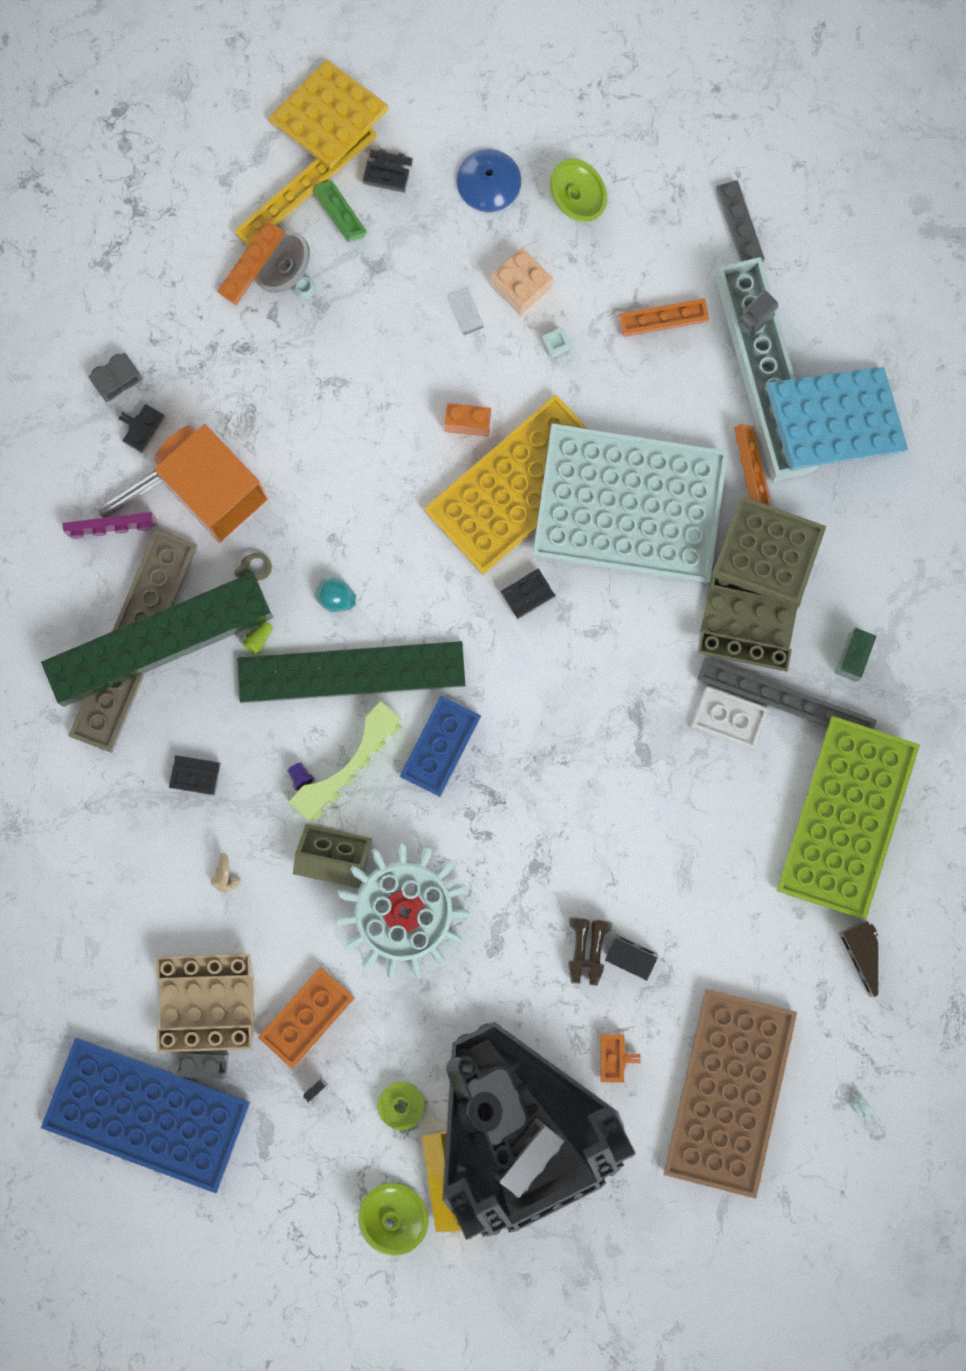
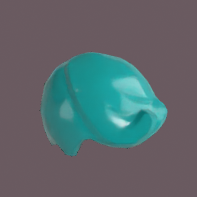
[315,577,356,612]

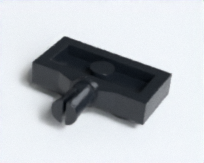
[118,404,165,454]

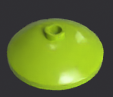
[550,159,607,222]
[358,1183,428,1256]

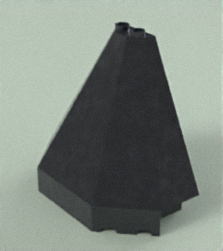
[442,1022,636,1240]

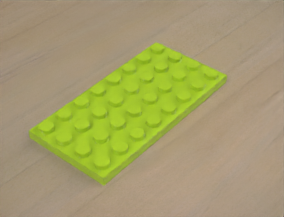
[776,716,920,920]

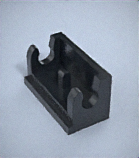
[605,934,658,981]

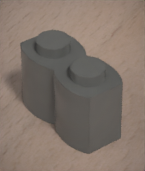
[739,290,778,335]
[88,353,143,402]

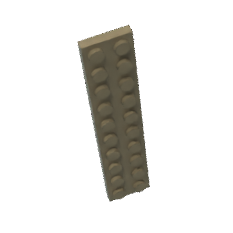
[68,529,198,753]

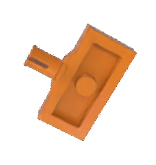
[600,1034,641,1083]

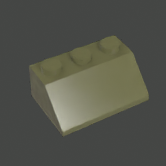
[293,824,372,888]

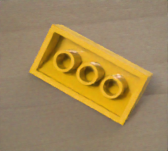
[421,1130,461,1232]

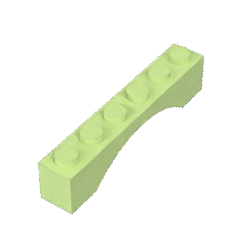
[288,701,402,822]

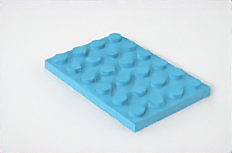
[766,367,908,470]

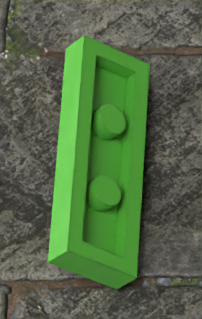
[312,181,367,242]

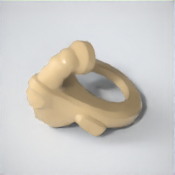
[210,853,240,892]

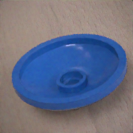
[457,149,521,212]

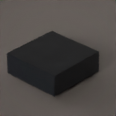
[303,1079,328,1102]

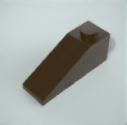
[839,921,878,997]

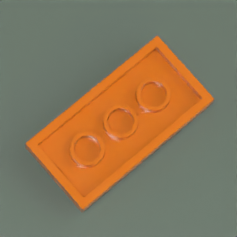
[258,967,355,1069]

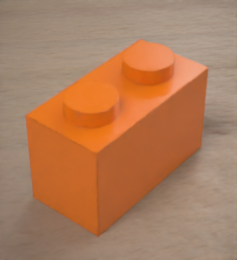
[444,403,491,437]

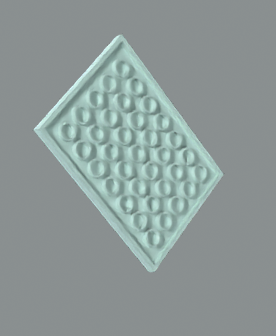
[532,424,728,584]

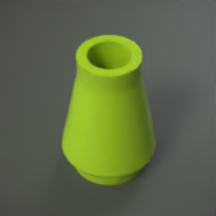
[241,622,273,655]

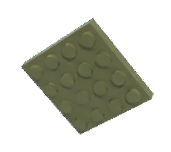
[712,496,827,607]

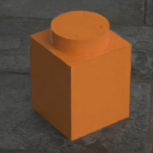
[154,424,268,544]

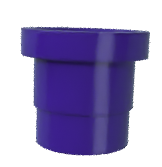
[287,762,315,791]

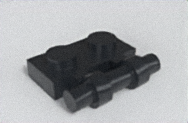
[362,149,413,193]

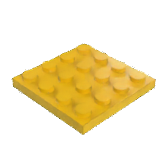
[268,59,389,170]

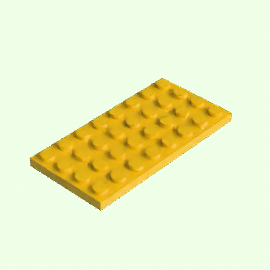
[424,394,588,576]

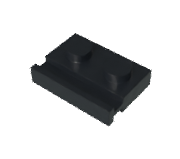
[500,568,556,620]
[169,755,221,796]

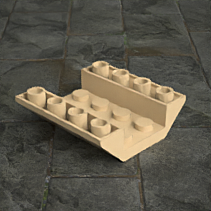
[156,954,255,1052]

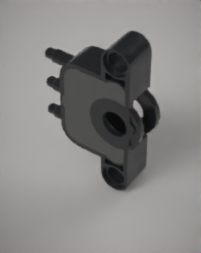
[446,1056,538,1169]

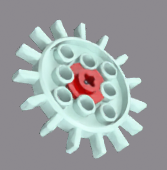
[335,843,470,979]

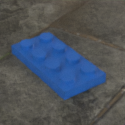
[399,696,481,797]

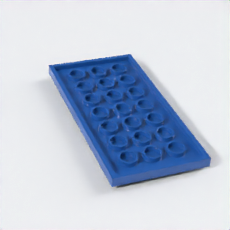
[41,1038,251,1193]

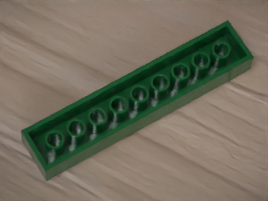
[41,572,274,707]

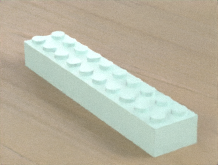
[715,257,819,483]

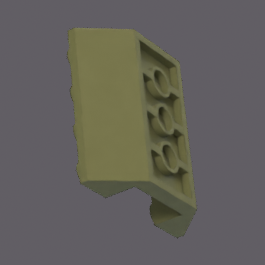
[698,577,802,672]

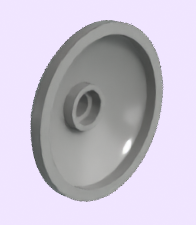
[255,231,310,293]

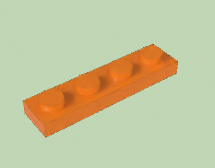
[217,220,286,305]
[618,298,709,337]
[734,424,772,506]

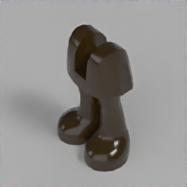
[568,917,613,986]

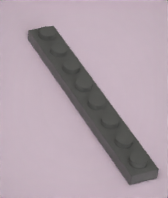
[697,658,877,729]

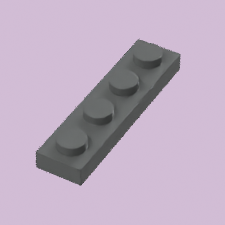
[716,180,765,262]

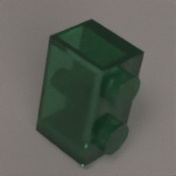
[835,628,877,682]

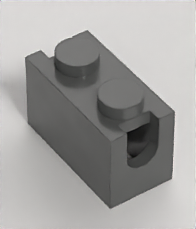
[176,1051,229,1080]

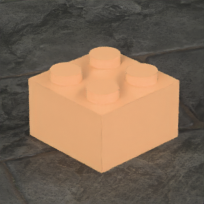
[491,247,553,316]

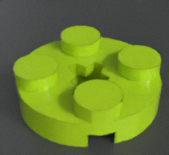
[378,1082,425,1130]

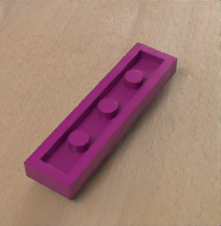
[62,512,157,539]

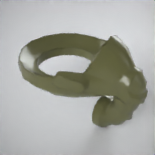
[234,553,272,581]

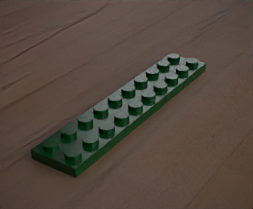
[237,641,466,703]

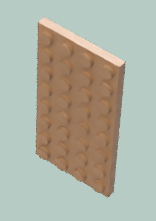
[663,989,797,1199]

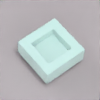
[542,327,571,358]

